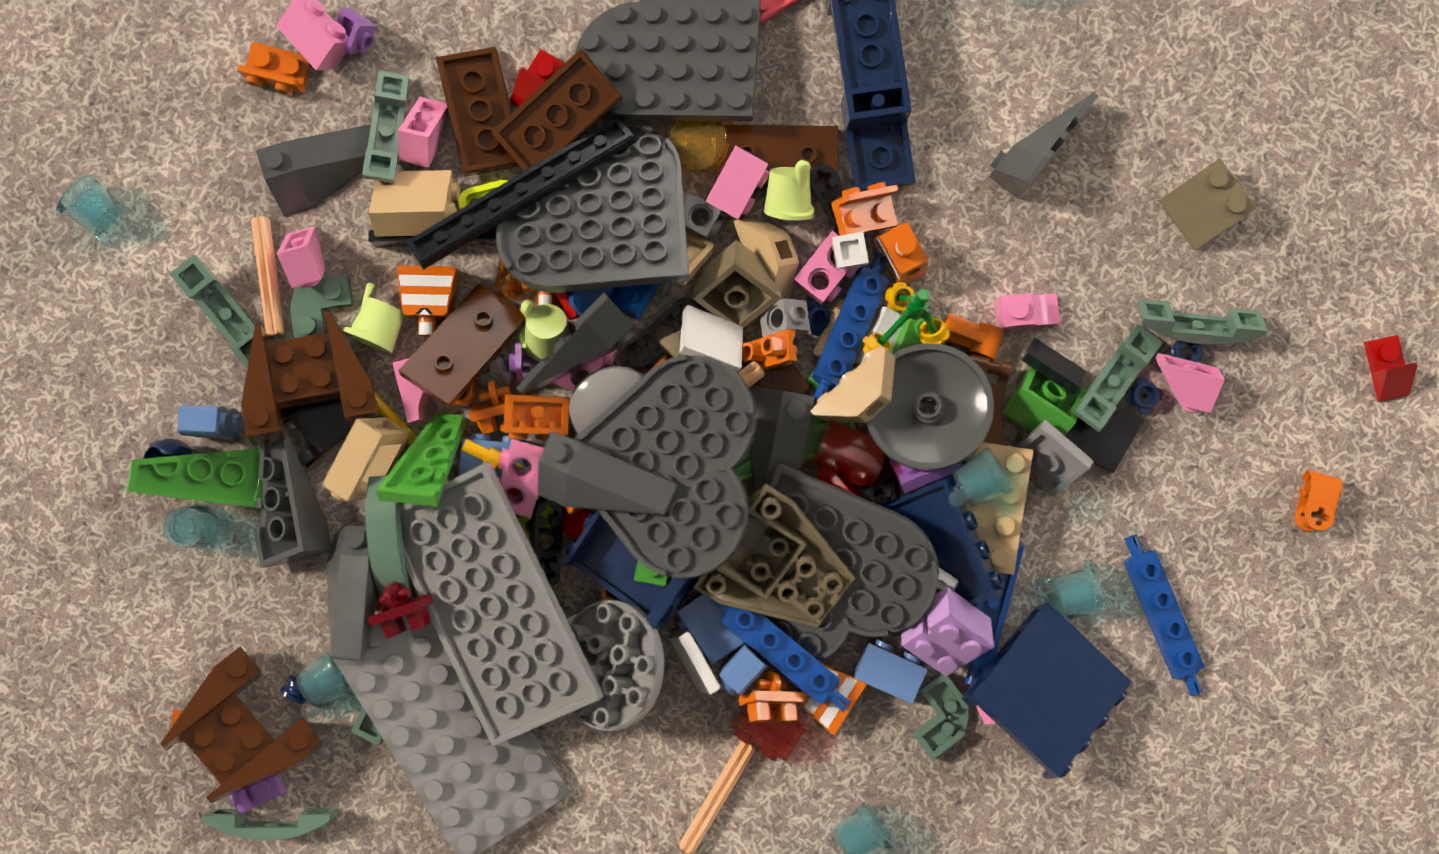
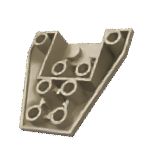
[694,484,855,628]

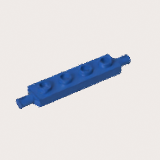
[811,252,889,403]
[1124,534,1205,696]
[964,543,1025,685]
[710,599,851,712]

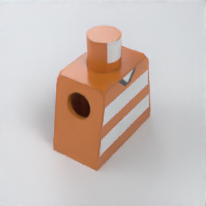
[871,222,928,285]
[397,265,461,337]
[798,660,867,736]

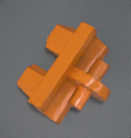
[742,329,798,371]
[469,380,524,434]
[739,671,805,723]

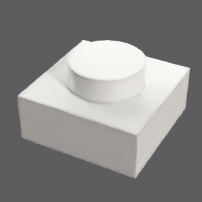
[831,232,869,270]

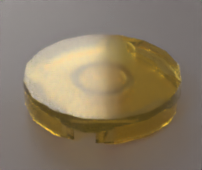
[668,121,729,174]

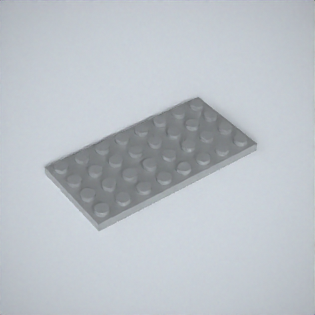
[399,462,604,747]
[327,594,571,854]

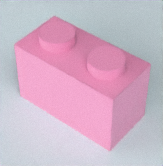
[276,0,349,70]
[706,145,770,219]

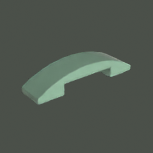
[362,70,409,183]
[169,255,269,368]
[1137,299,1268,344]
[1073,324,1163,432]
[366,475,415,600]
[203,808,338,841]

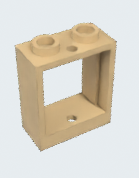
[322,417,411,502]

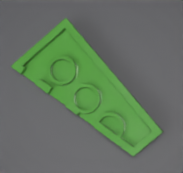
[376,413,466,507]
[126,448,263,508]

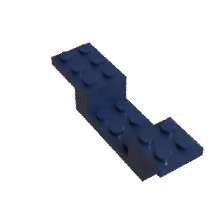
[825,0,916,191]

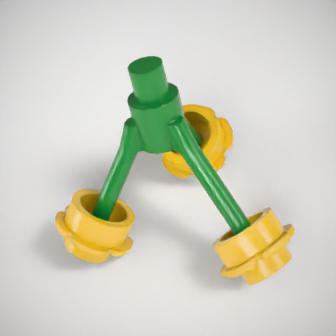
[863,282,950,354]

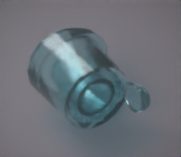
[56,175,124,248]
[949,447,1014,508]
[164,503,229,550]
[1034,559,1108,620]
[296,651,356,718]
[832,802,897,854]

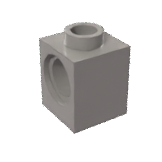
[684,193,724,241]
[760,298,810,338]

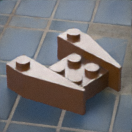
[241,311,380,446]
[160,646,322,803]

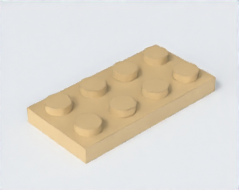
[962,442,1033,575]

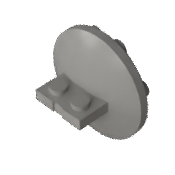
[569,600,664,731]

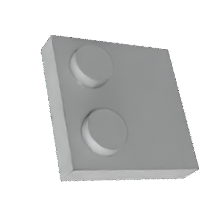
[1014,420,1094,497]

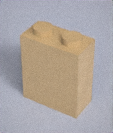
[368,170,460,237]

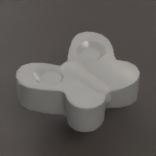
[476,356,515,388]

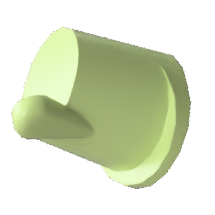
[764,160,814,221]
[341,283,405,354]
[519,299,570,362]

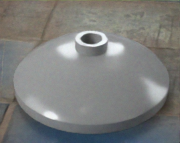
[569,366,645,435]

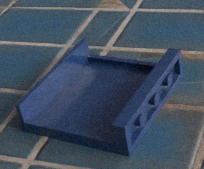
[880,475,1004,637]
[563,510,696,629]
[961,602,1132,779]

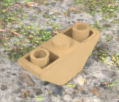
[733,217,799,300]
[810,345,895,423]

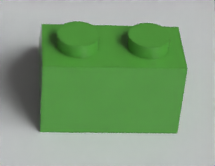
[1002,366,1087,436]

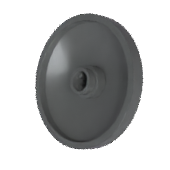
[866,343,994,471]

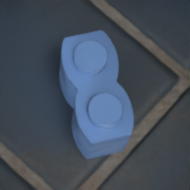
[177,405,243,439]
[718,643,768,695]

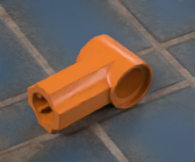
[944,313,1005,361]

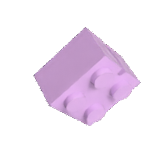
[901,586,994,677]

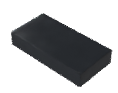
[1022,338,1087,394]

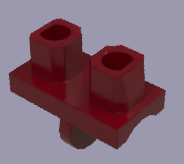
[367,582,434,639]

